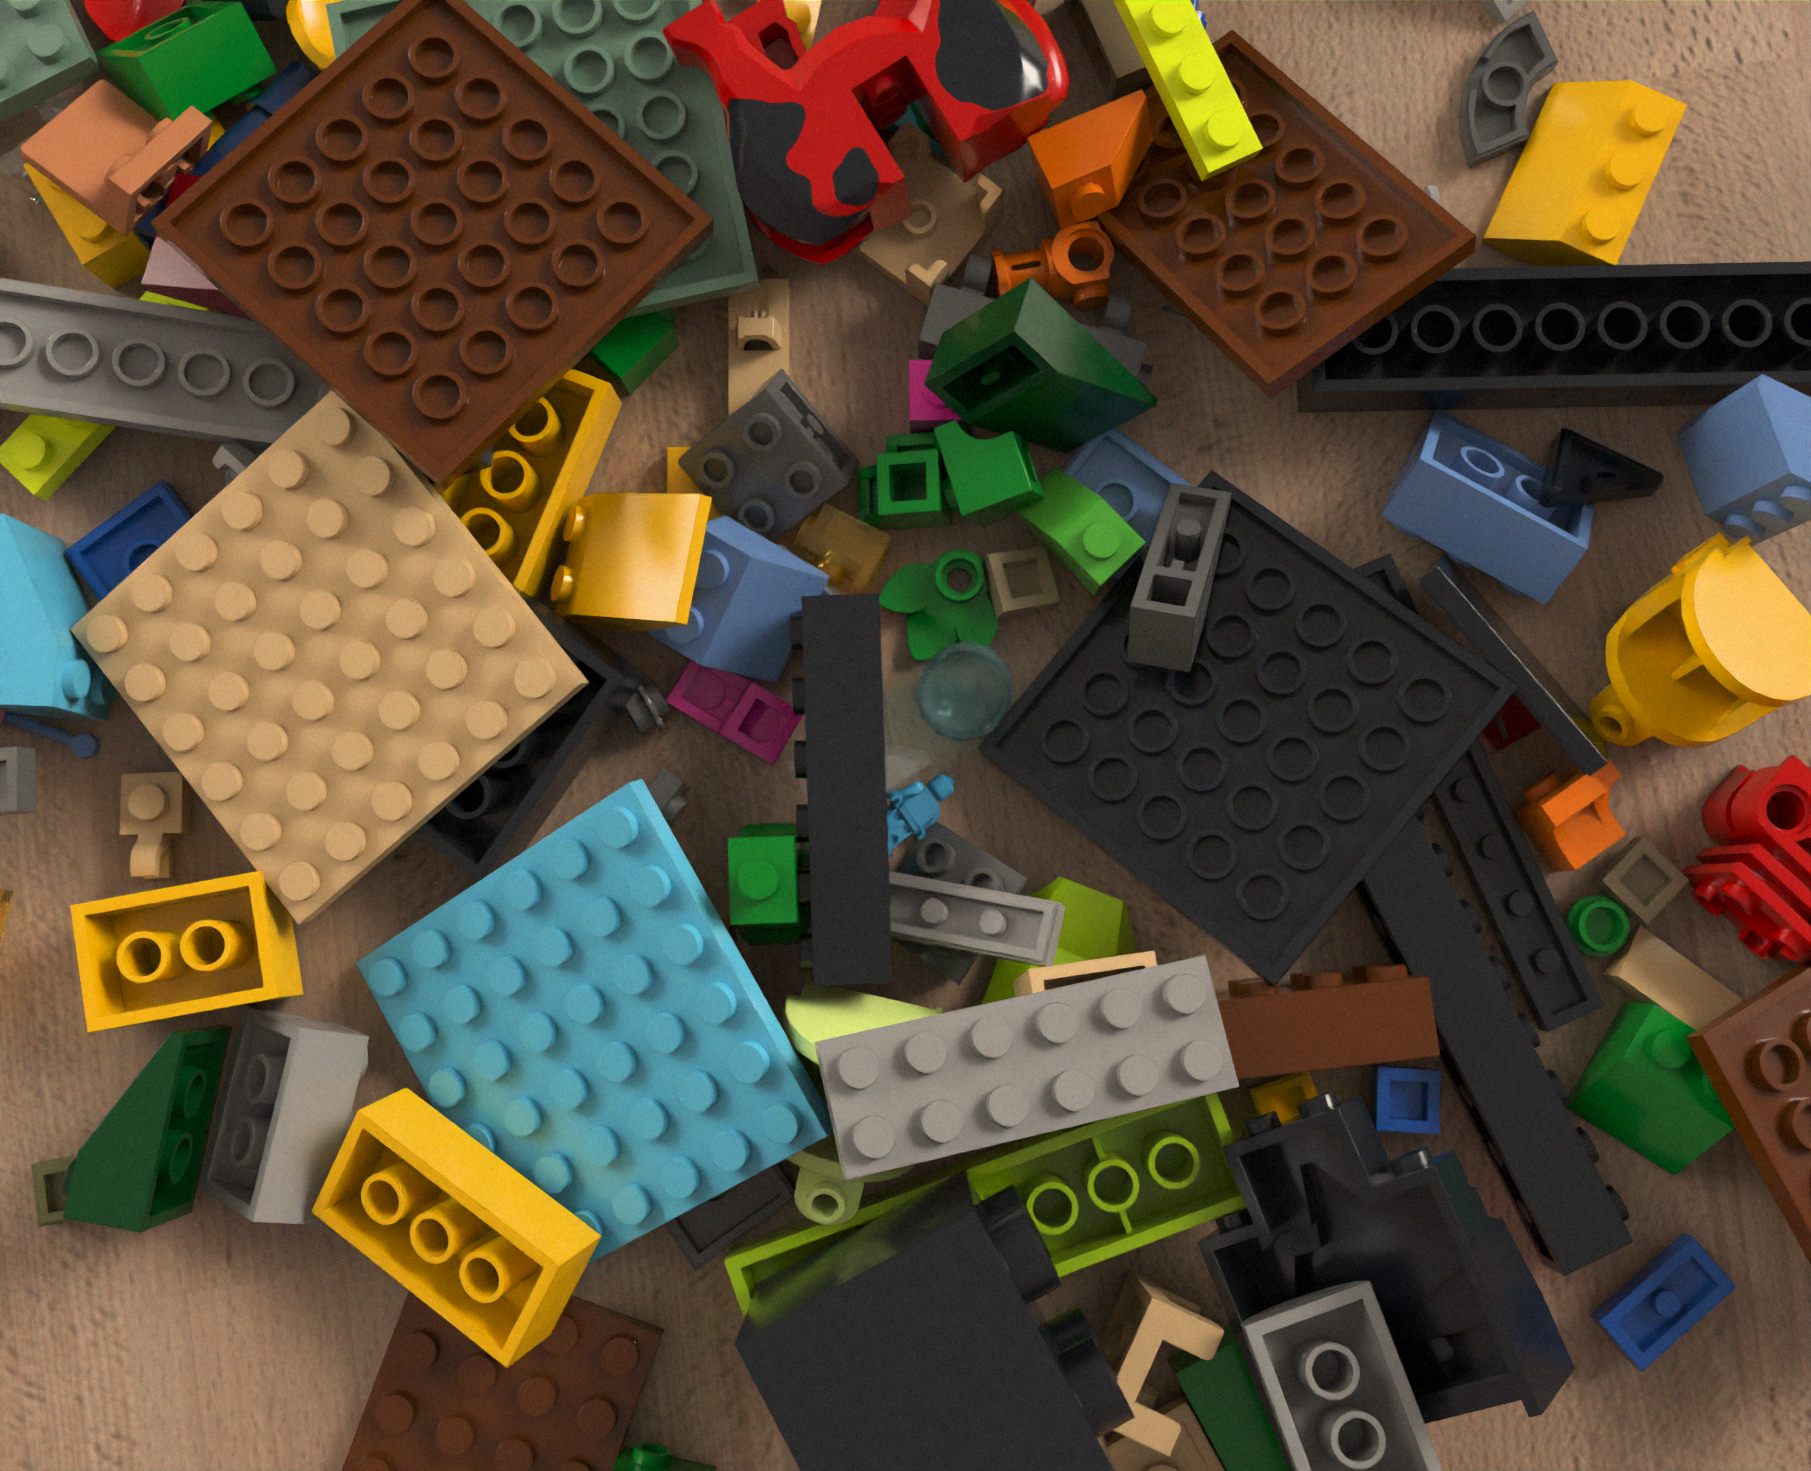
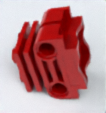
[1682,755,1811,962]

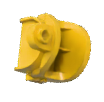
[1589,532,1811,748]

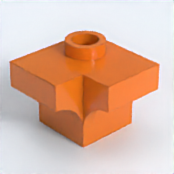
[1512,757,1626,872]

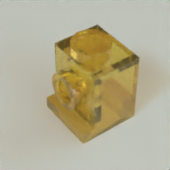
[793,503,892,594]

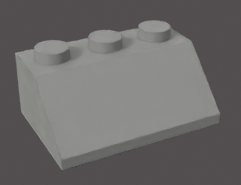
[199,1005,369,1225]

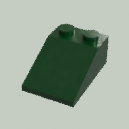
[62,1025,232,1233]

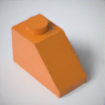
[1027,89,1153,230]

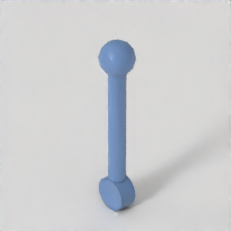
[2,711,100,759]

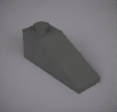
[1127,483,1232,673]

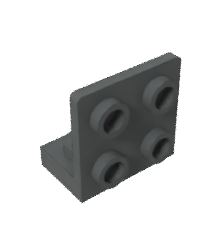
[678,368,859,542]

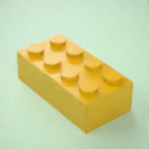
[433,368,622,602]
[311,1087,602,1368]

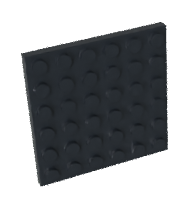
[977,470,1518,986]

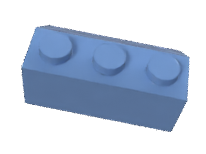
[1676,374,1811,542]
[1381,410,1595,605]

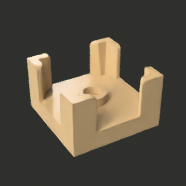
[853,120,1003,306]
[1098,1269,1225,1456]

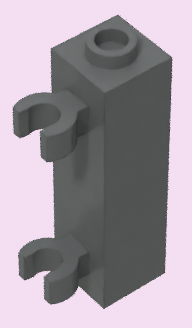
[918,254,1153,388]

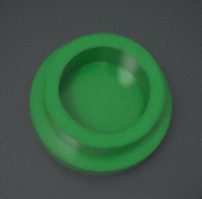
[1564,895,1629,957]

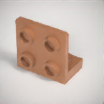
[20,79,213,236]

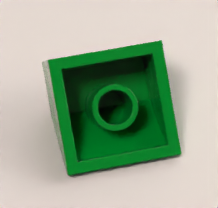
[95,1,278,121]
[1564,1001,1735,1175]

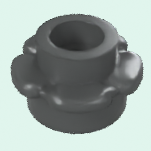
[625,680,671,735]

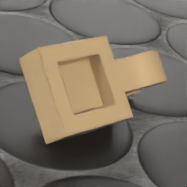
[119,772,192,879]

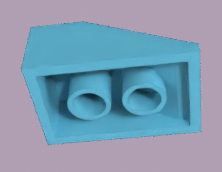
[0,514,117,720]

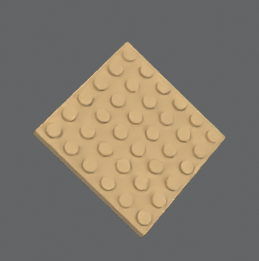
[70,390,589,925]

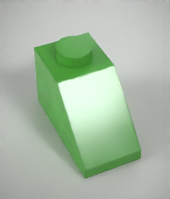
[1013,467,1146,597]

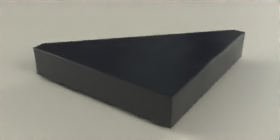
[1538,427,1664,508]

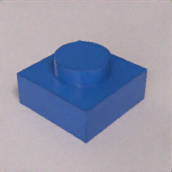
[1370,1065,1441,1134]

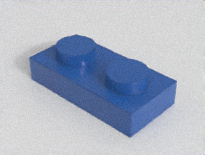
[1590,1233,1736,1371]

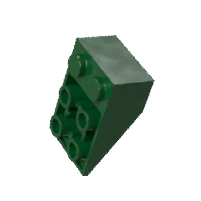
[924,277,1158,453]

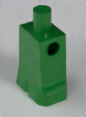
[728,822,811,946]

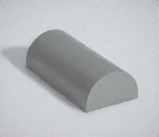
[1241,1280,1443,1471]

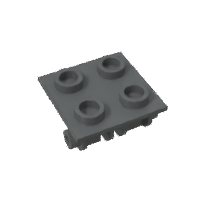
[891,821,1029,985]

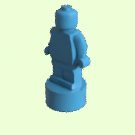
[886,773,955,858]

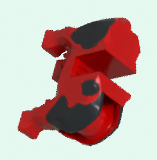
[663,0,1070,266]

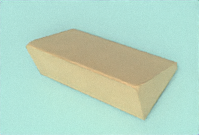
[1602,925,1743,1030]

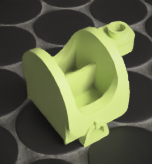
[779,976,943,1225]

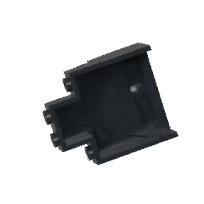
[1197,1090,1575,1471]

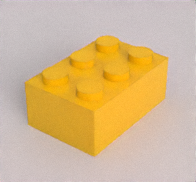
[70,871,304,1033]

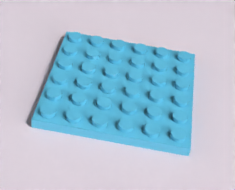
[355,779,833,1265]

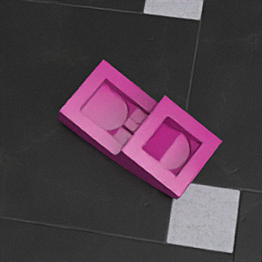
[665,659,804,766]

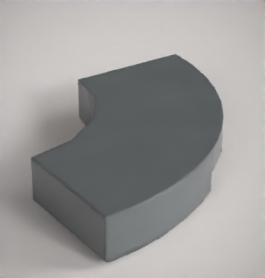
[1459,10,1559,168]

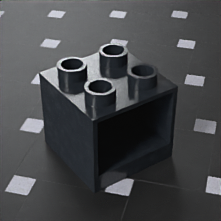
[734,1169,1135,1471]

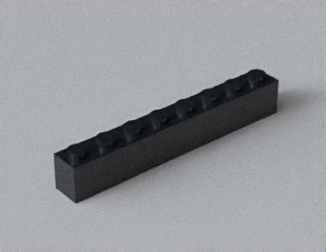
[1354,808,1633,1276]

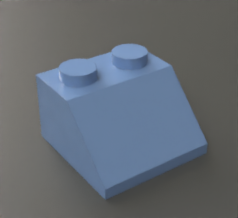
[648,515,830,683]

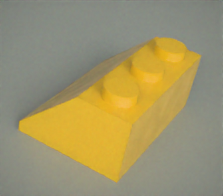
[1481,80,1687,267]

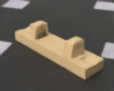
[728,279,790,417]

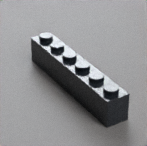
[790,593,893,986]

